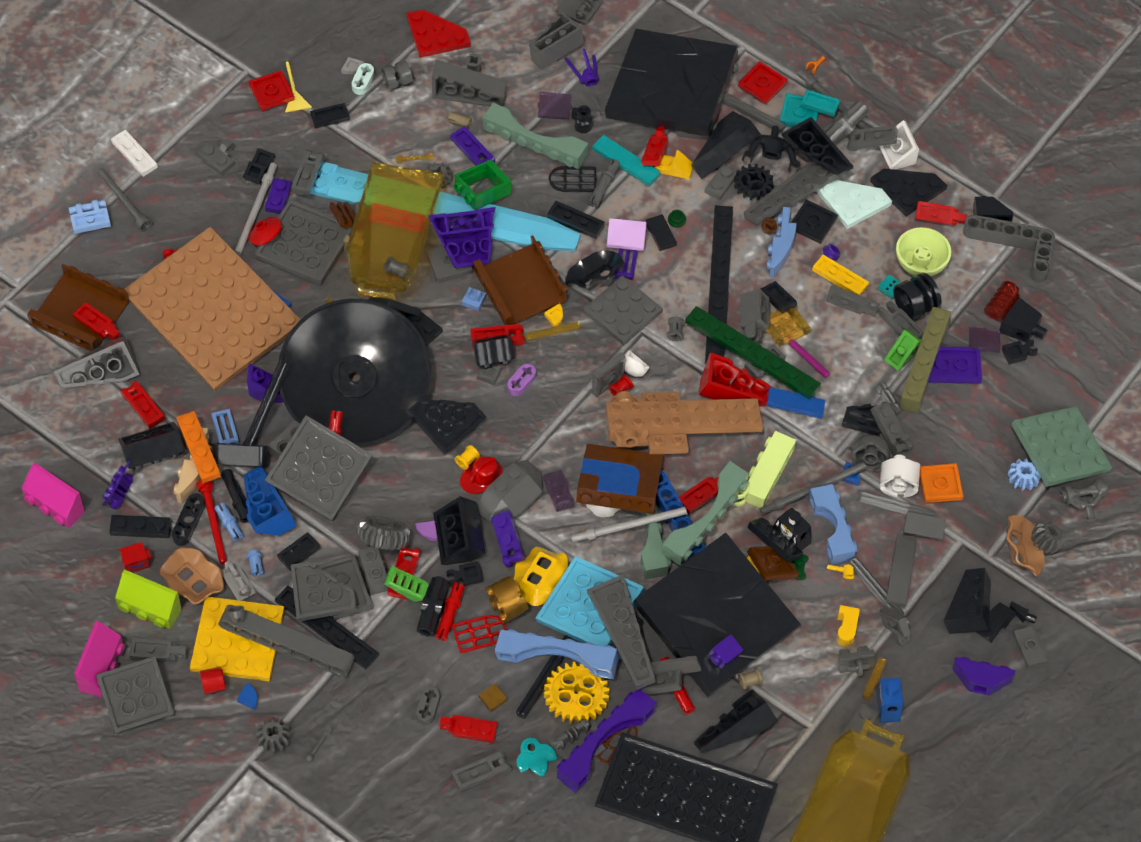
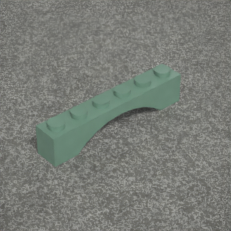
[483,103,588,169]
[661,461,749,566]
[640,503,671,580]

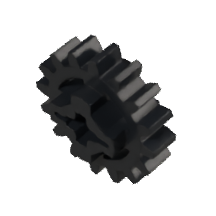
[734,164,773,200]

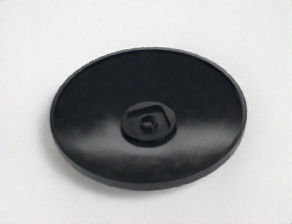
[278,298,431,448]

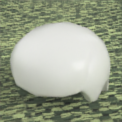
[624,350,649,377]

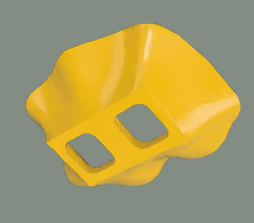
[514,547,568,606]

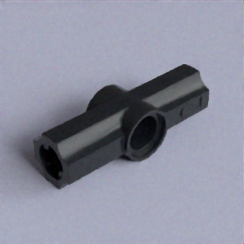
[417,576,449,637]

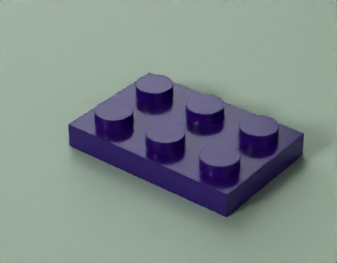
[928,347,982,384]

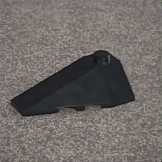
[782,117,854,177]
[693,689,778,753]

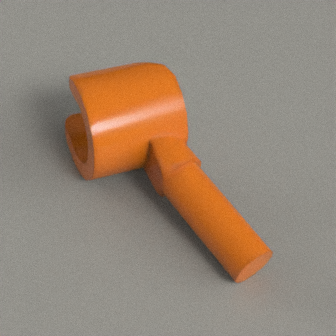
[806,56,825,75]

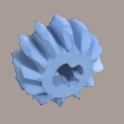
[1008,458,1041,492]

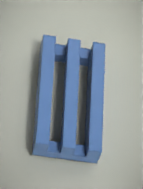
[211,409,239,444]

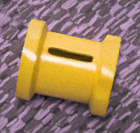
[454,445,480,470]

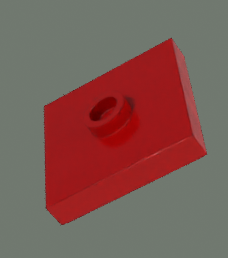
[738,61,788,104]
[248,70,295,111]

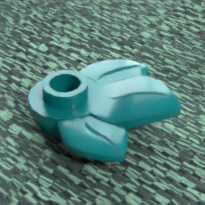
[516,738,557,777]

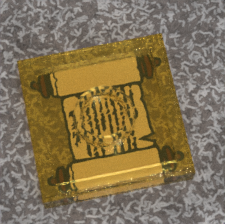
[766,307,811,347]

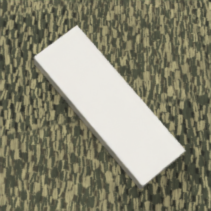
[111,130,158,177]

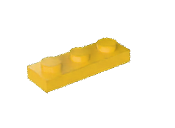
[812,255,869,296]

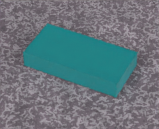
[800,89,840,117]

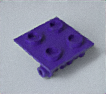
[102,461,133,509]

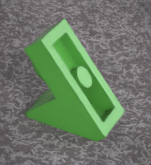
[884,329,922,371]

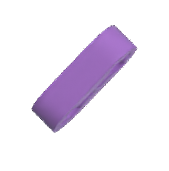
[507,364,536,396]

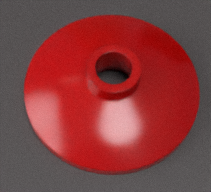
[249,217,282,246]

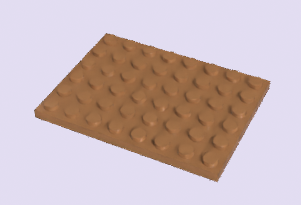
[125,227,301,392]

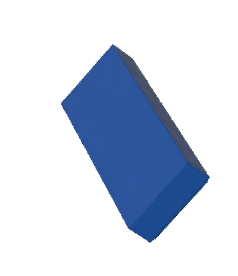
[766,387,825,419]

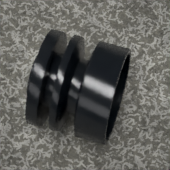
[893,272,942,320]

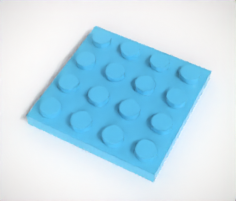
[536,556,645,647]

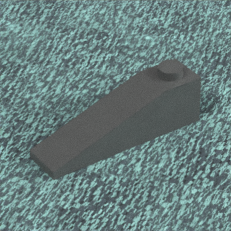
[53,336,140,388]

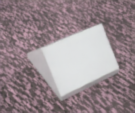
[879,120,919,169]

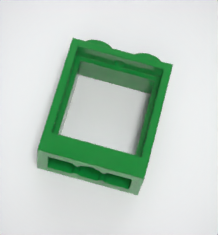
[453,159,512,210]

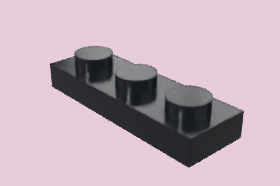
[547,201,605,239]
[109,515,171,538]
[747,517,803,562]

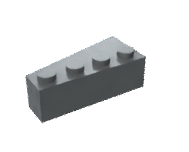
[432,60,507,107]

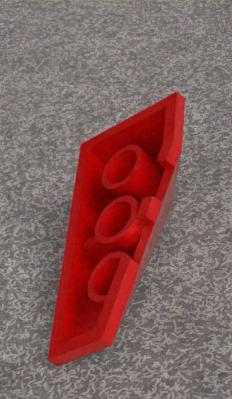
[699,353,774,407]

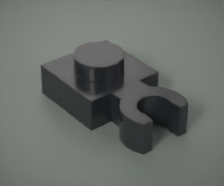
[1002,340,1038,364]
[446,561,483,586]

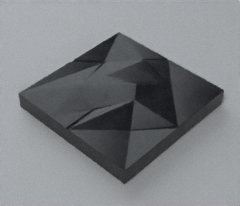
[605,29,738,136]
[632,533,801,697]

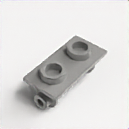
[221,560,256,601]

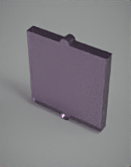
[537,92,572,120]
[969,326,1000,353]

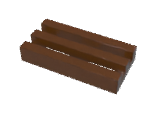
[329,202,359,227]

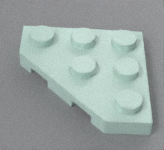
[816,180,892,229]

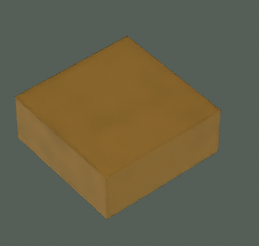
[479,684,507,712]

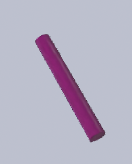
[786,337,830,379]

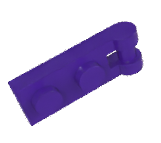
[450,126,495,166]
[491,510,525,568]

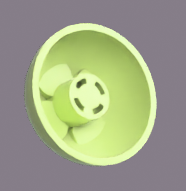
[896,227,951,276]

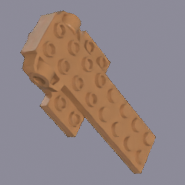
[605,391,763,454]

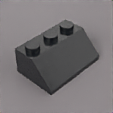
[118,422,185,470]
[433,496,485,565]

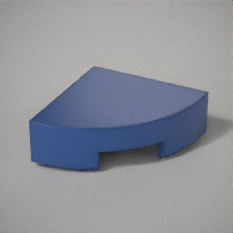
[841,461,860,486]
[237,683,258,710]

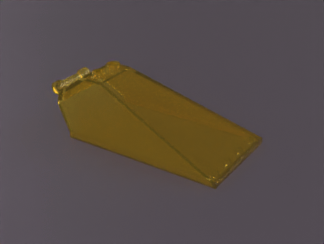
[346,162,444,300]
[790,719,909,842]

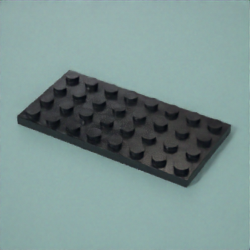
[595,732,778,842]

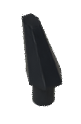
[1009,601,1037,623]

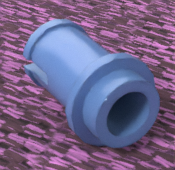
[246,550,264,576]

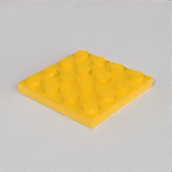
[190,597,285,682]

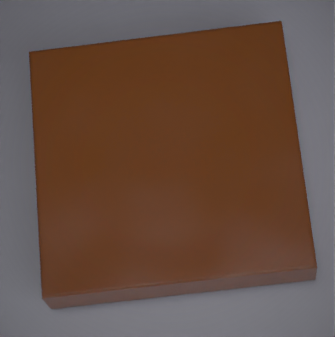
[747,546,799,581]

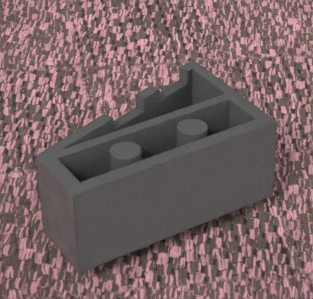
[529,10,584,69]

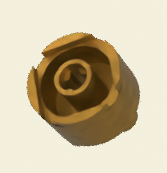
[485,576,528,624]

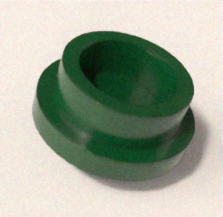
[668,210,686,227]

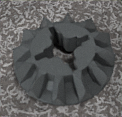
[423,162,452,188]

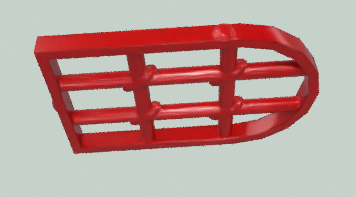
[452,615,506,654]

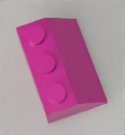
[22,462,85,528]
[74,621,125,697]

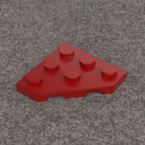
[406,9,471,58]

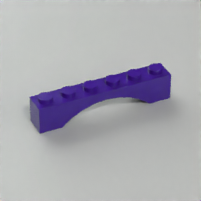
[557,689,657,793]

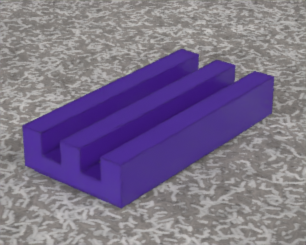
[615,248,638,281]

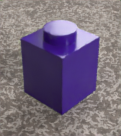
[709,635,743,669]

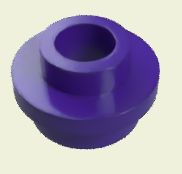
[823,244,840,261]

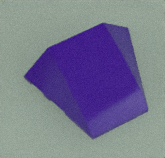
[428,207,496,268]

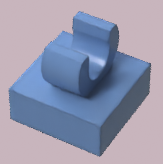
[461,287,486,311]

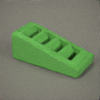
[384,566,429,602]

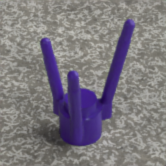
[565,49,600,87]

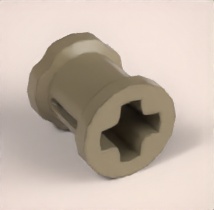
[738,668,763,690]

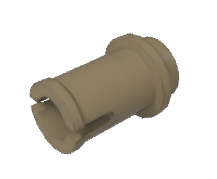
[448,111,472,128]

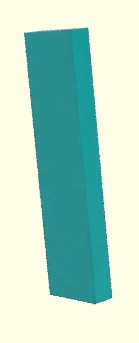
[592,135,661,187]

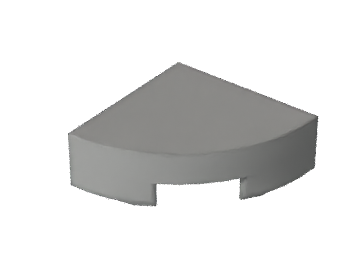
[341,57,365,75]

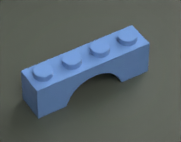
[808,484,857,565]

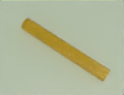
[524,322,580,341]

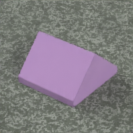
[607,218,647,251]

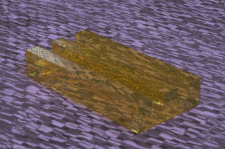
[862,658,887,702]

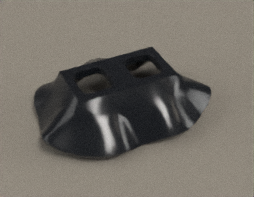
[565,250,624,291]

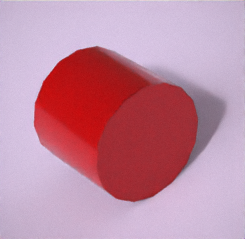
[200,666,226,694]

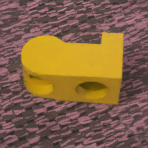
[836,605,860,647]

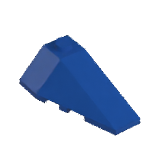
[244,466,297,536]

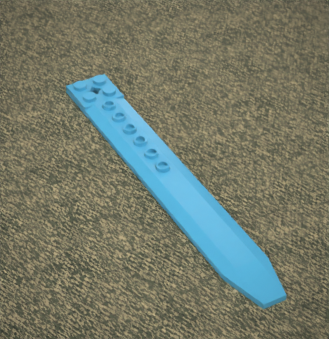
[293,160,580,251]

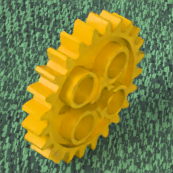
[544,661,610,724]

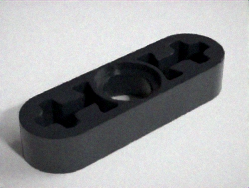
[172,493,205,546]

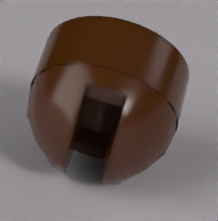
[761,218,777,234]

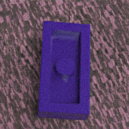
[265,178,292,214]

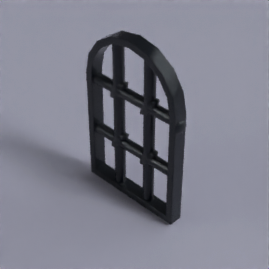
[549,166,597,192]

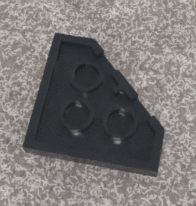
[870,168,947,217]
[406,398,486,455]

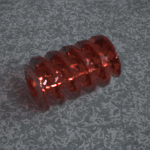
[984,281,1020,322]

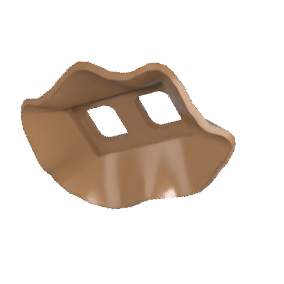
[1006,515,1045,576]
[160,547,224,604]

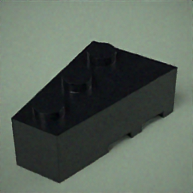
[943,568,991,634]

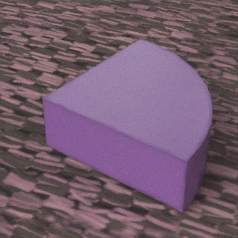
[415,521,437,541]

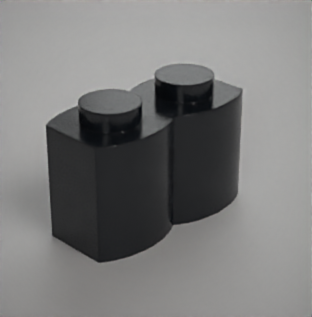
[472,334,515,368]

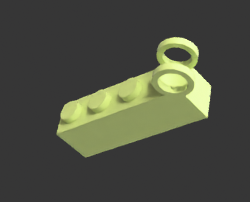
[733,431,796,508]

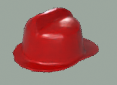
[460,456,503,494]

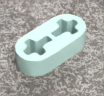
[352,63,374,95]

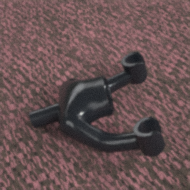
[742,126,800,172]

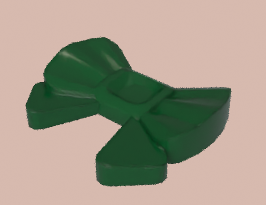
[791,554,809,580]

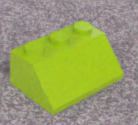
[115,569,182,629]

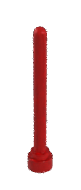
[197,480,227,565]

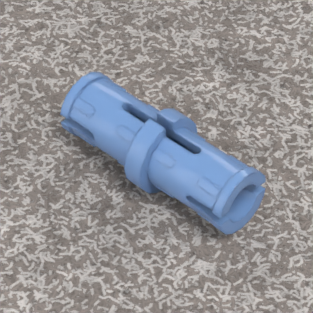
[214,502,244,541]

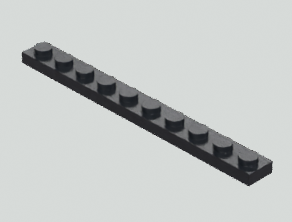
[705,205,733,364]

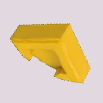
[544,303,563,328]

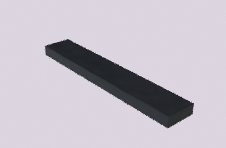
[275,585,379,670]

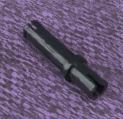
[221,469,249,523]

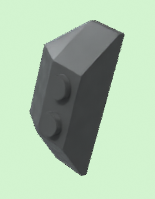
[477,460,542,523]

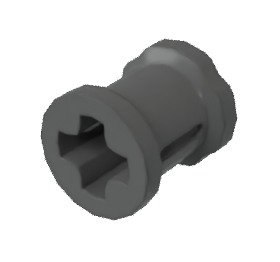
[466,54,482,73]
[383,256,408,279]
[667,317,685,341]

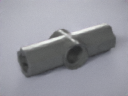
[825,100,868,144]

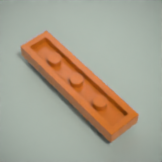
[176,411,221,484]

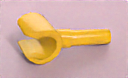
[827,564,854,579]

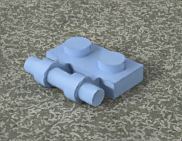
[68,200,111,234]

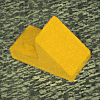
[655,150,693,180]

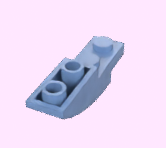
[767,207,797,278]

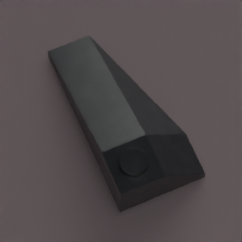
[691,111,761,179]

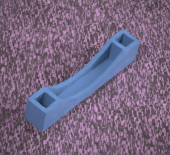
[495,629,619,679]

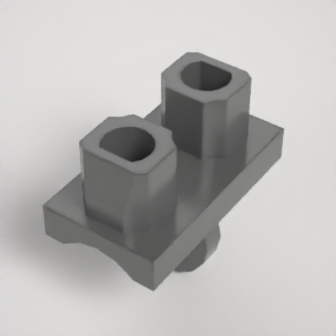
[838,645,875,677]

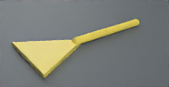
[285,61,312,113]

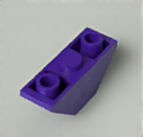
[247,364,283,403]
[952,657,1015,696]

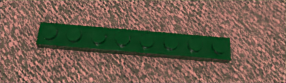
[685,306,821,400]

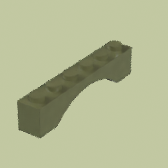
[901,307,951,414]

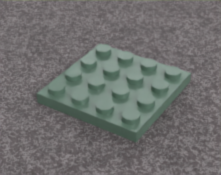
[1011,406,1112,487]

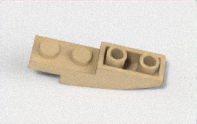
[174,427,212,503]

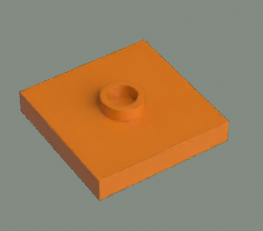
[919,463,964,503]

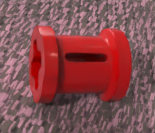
[608,375,634,396]

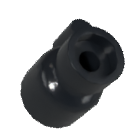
[571,105,592,134]

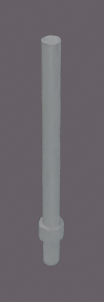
[234,163,277,255]
[572,507,687,542]

